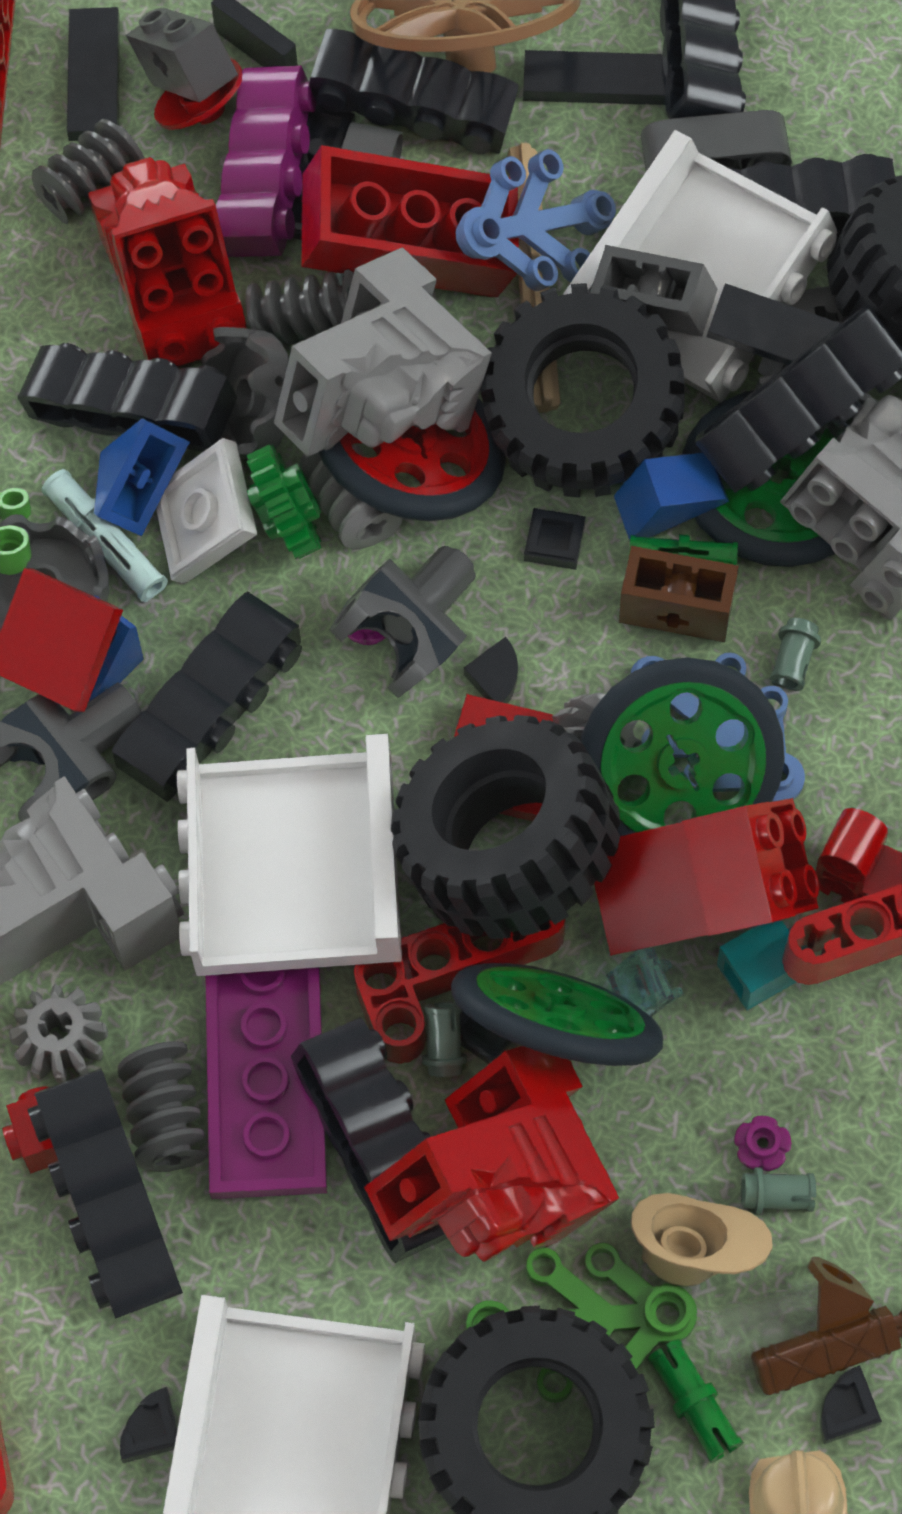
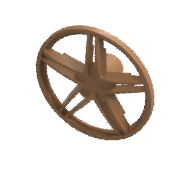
[350,0,581,73]

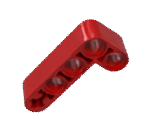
[815,808,902,903]
[782,884,902,985]
[354,918,566,1064]

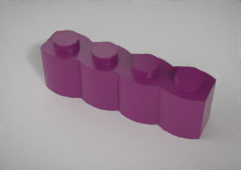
[216,65,317,257]

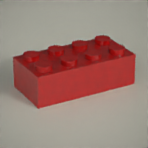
[301,145,519,297]

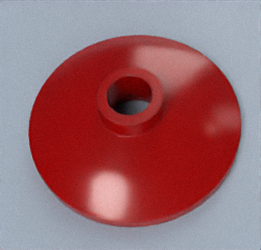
[154,58,243,130]

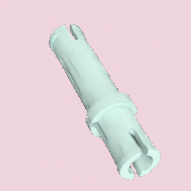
[42,469,168,602]

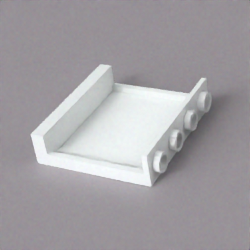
[563,130,838,403]
[177,734,402,976]
[163,1295,425,1514]

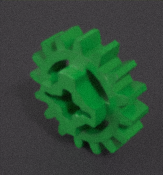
[247,444,322,559]

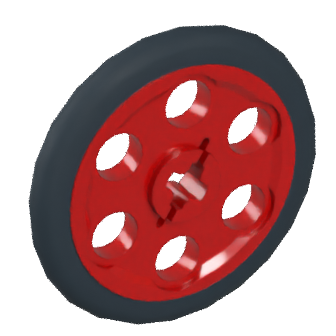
[319,398,506,521]

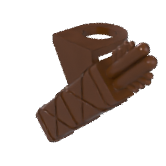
[751,1257,902,1395]

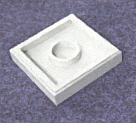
[156,438,257,583]

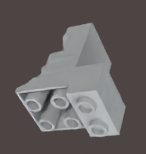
[274,247,492,457]
[780,395,902,620]
[0,776,184,985]

